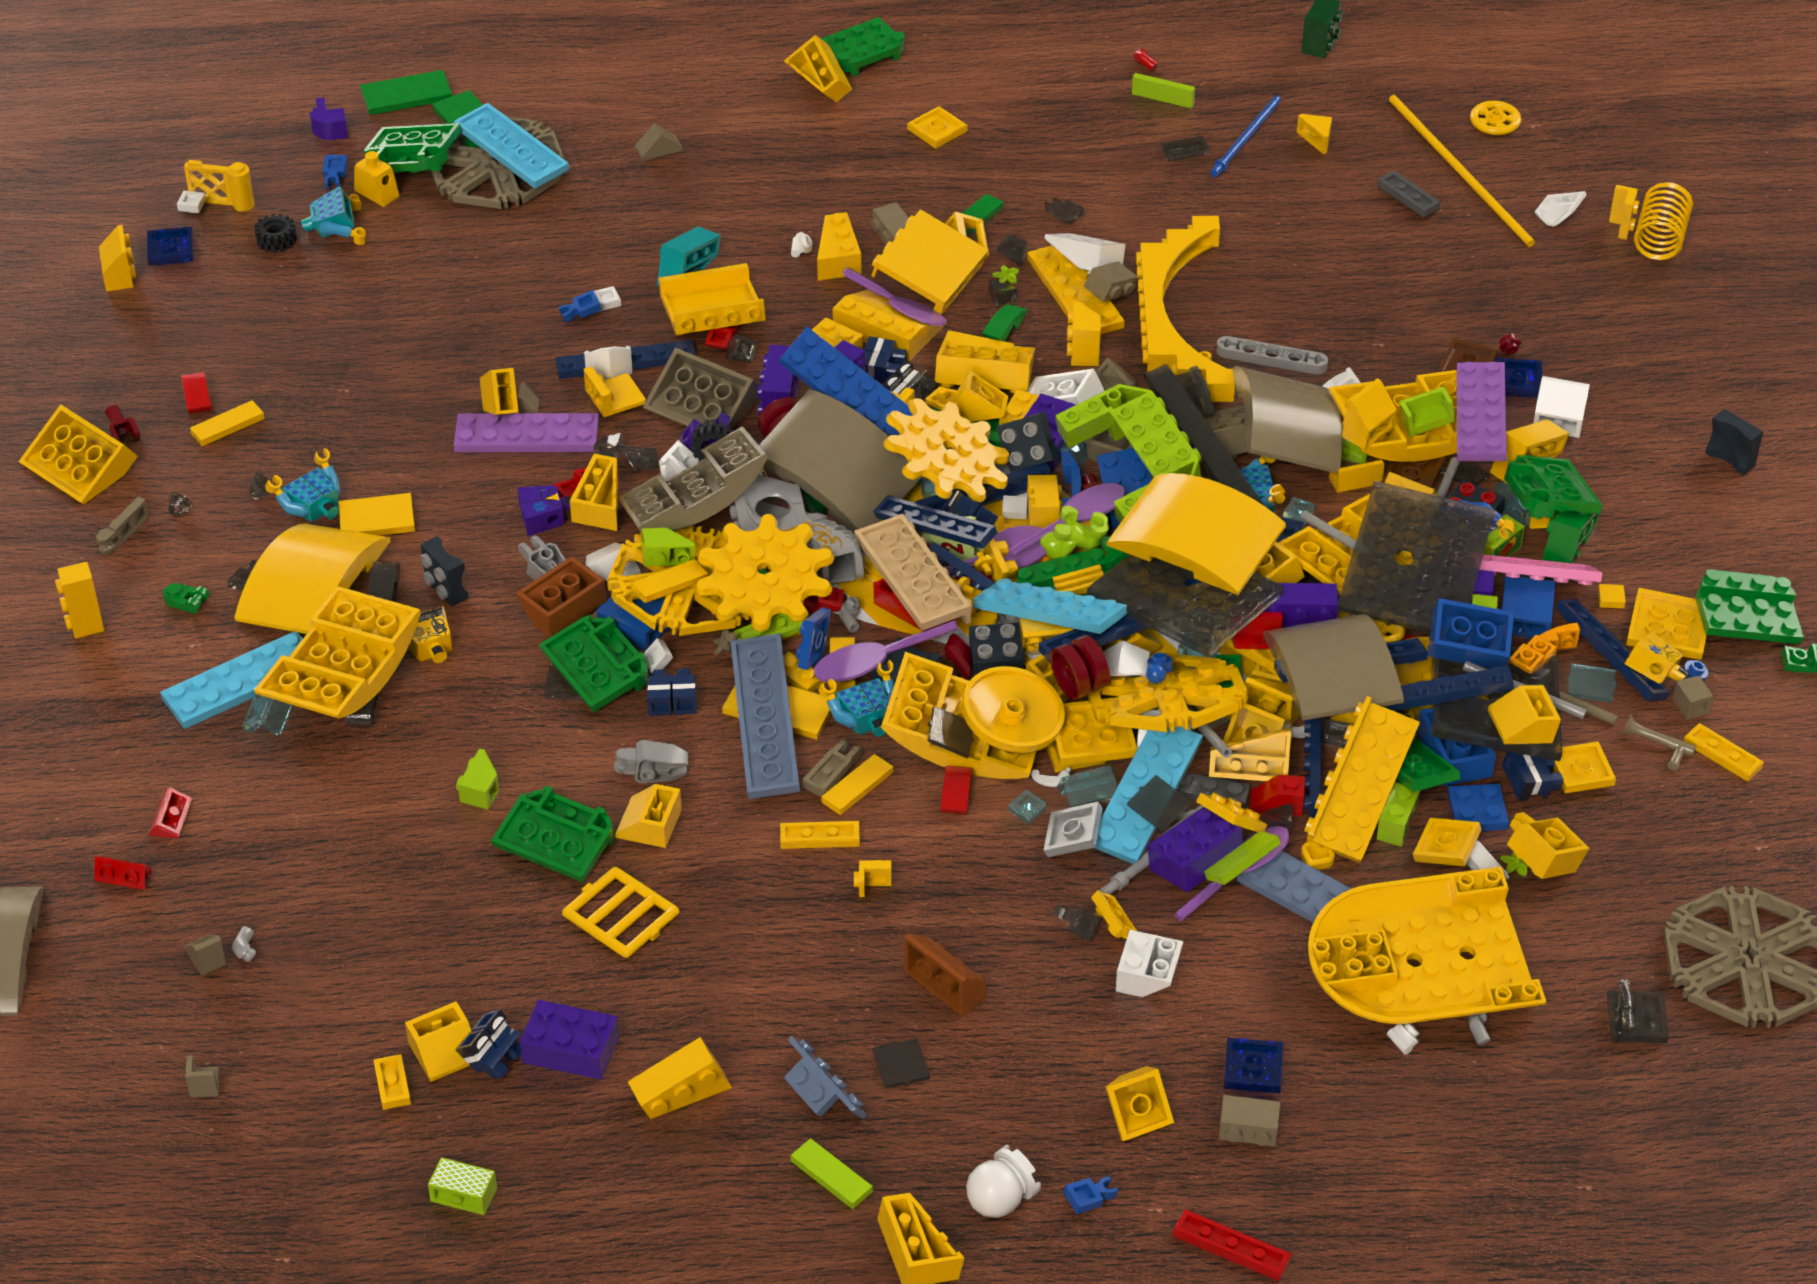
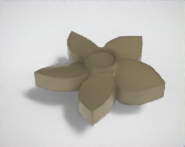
[713,629,738,655]

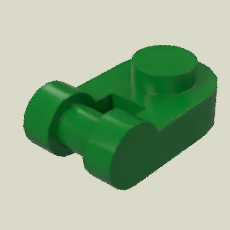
[163,583,210,614]

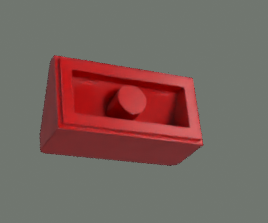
[148,787,192,839]

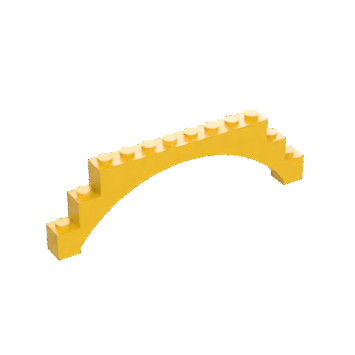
[1136,216,1235,402]

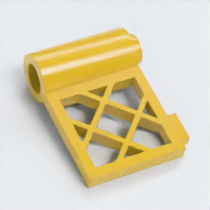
[184,160,255,211]

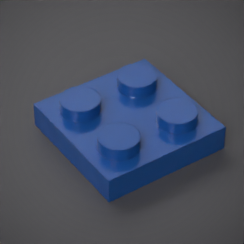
[796,608,831,670]
[1447,784,1509,831]

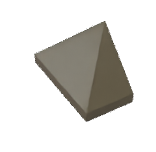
[1096,357,1136,390]

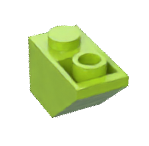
[641,528,695,567]
[456,748,499,810]

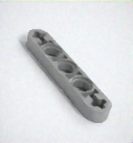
[1216,336,1328,375]

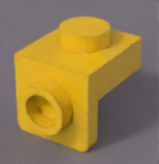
[854,860,891,897]

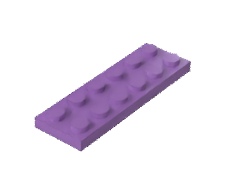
[1457,362,1506,461]
[454,413,599,452]

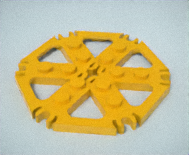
[607,525,750,636]
[1087,653,1248,732]

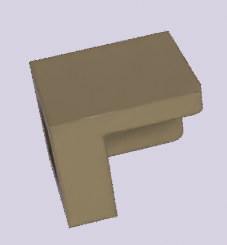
[1673,676,1713,720]
[185,1055,220,1097]

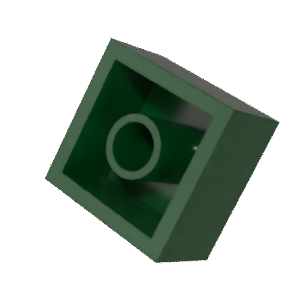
[1301,0,1343,59]

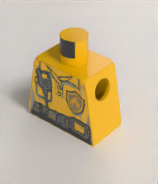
[408,606,452,663]

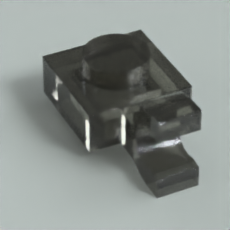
[1053,905,1103,942]

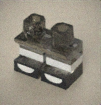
[882,360,937,402]

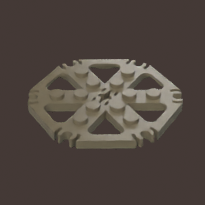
[431,116,565,209]
[1663,886,1817,1028]

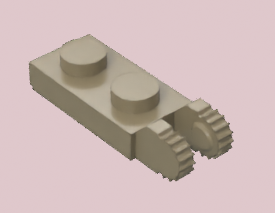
[96,497,149,556]
[802,740,862,797]

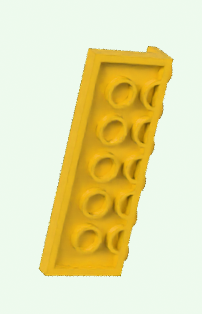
[1304,696,1420,864]

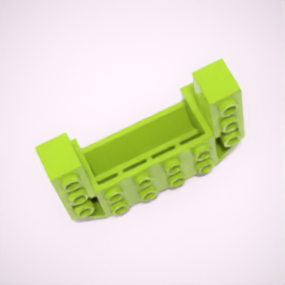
[1056,384,1202,523]

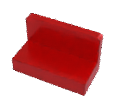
[1228,612,1283,649]

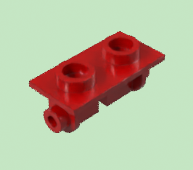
[94,856,152,890]

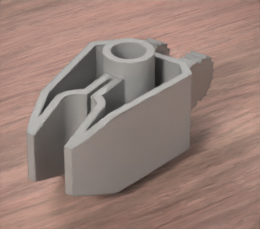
[518,535,565,581]
[614,740,688,783]

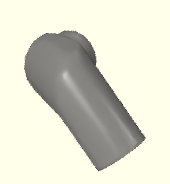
[839,597,860,633]
[232,926,256,962]
[1467,1013,1491,1045]

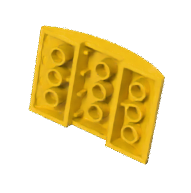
[1329,370,1457,462]
[1106,473,1286,595]
[1278,491,1442,602]
[234,523,390,634]
[254,586,421,718]
[881,652,1036,779]

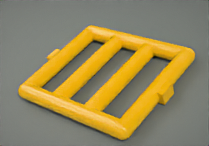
[562,867,679,958]

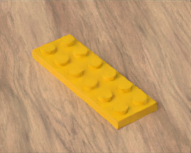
[1027,245,1125,335]

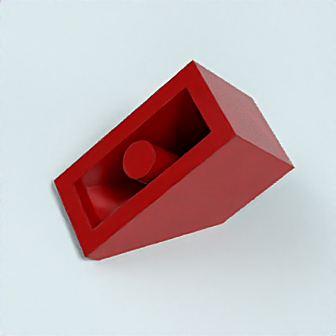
[1249,775,1305,817]

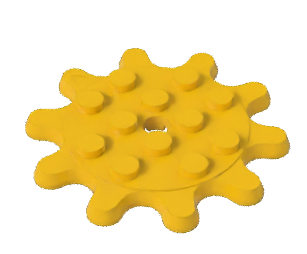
[883,398,1009,502]
[695,514,834,632]

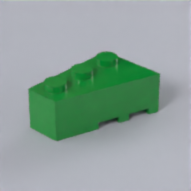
[1542,511,1599,563]

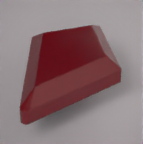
[944,633,971,680]

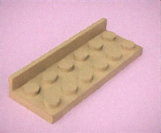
[854,514,973,631]

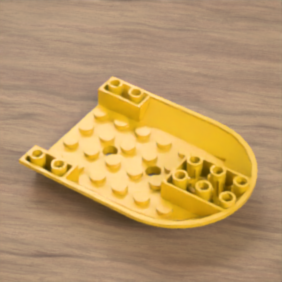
[1308,867,1547,1024]

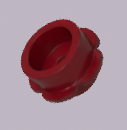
[1499,334,1521,354]

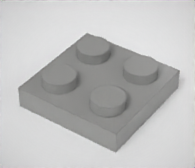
[1043,802,1103,857]

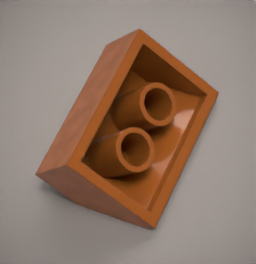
[516,556,607,638]
[904,933,986,1017]

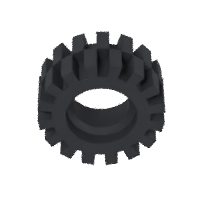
[254,214,297,253]
[691,420,733,461]

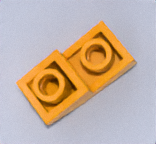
[1539,623,1580,658]
[1509,635,1557,674]

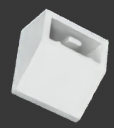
[1533,376,1590,438]
[1116,930,1183,997]

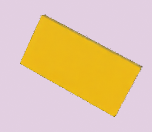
[722,685,831,740]

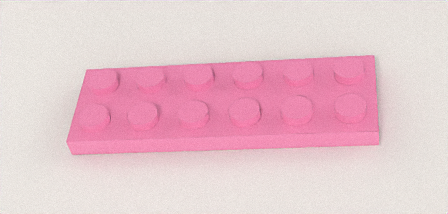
[1444,551,1602,585]

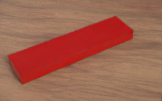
[1172,1209,1292,1282]

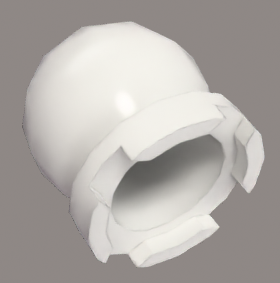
[966,1145,1041,1218]

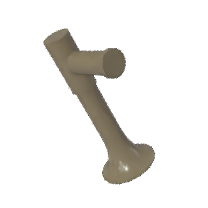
[1622,713,1696,771]

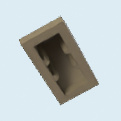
[635,123,683,161]
[184,935,226,976]

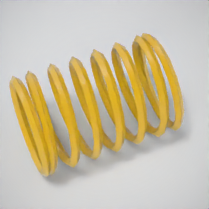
[1634,182,1693,261]

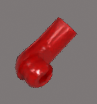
[1133,48,1158,72]

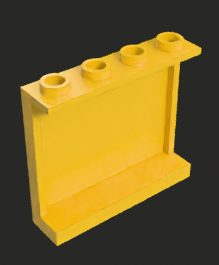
[871,209,989,315]
[658,263,766,335]

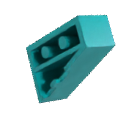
[657,226,721,286]

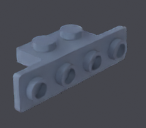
[784,1036,867,1119]

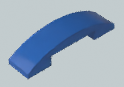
[1061,450,1082,507]

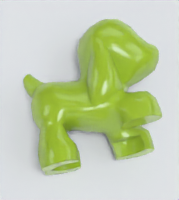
[1040,505,1109,560]

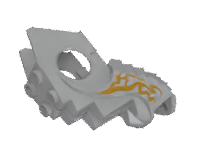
[729,474,864,584]

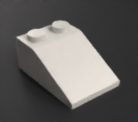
[1045,233,1126,274]
[1026,369,1105,405]

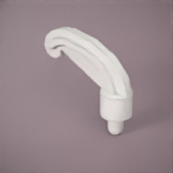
[1031,767,1071,787]

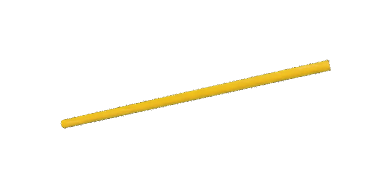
[1389,95,1535,247]

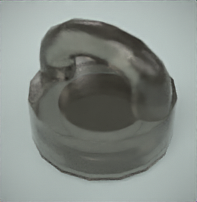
[249,473,273,499]
[168,492,193,517]

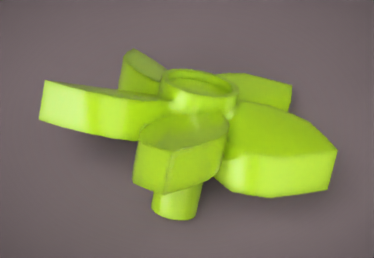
[992,265,1019,286]
[1500,851,1529,876]

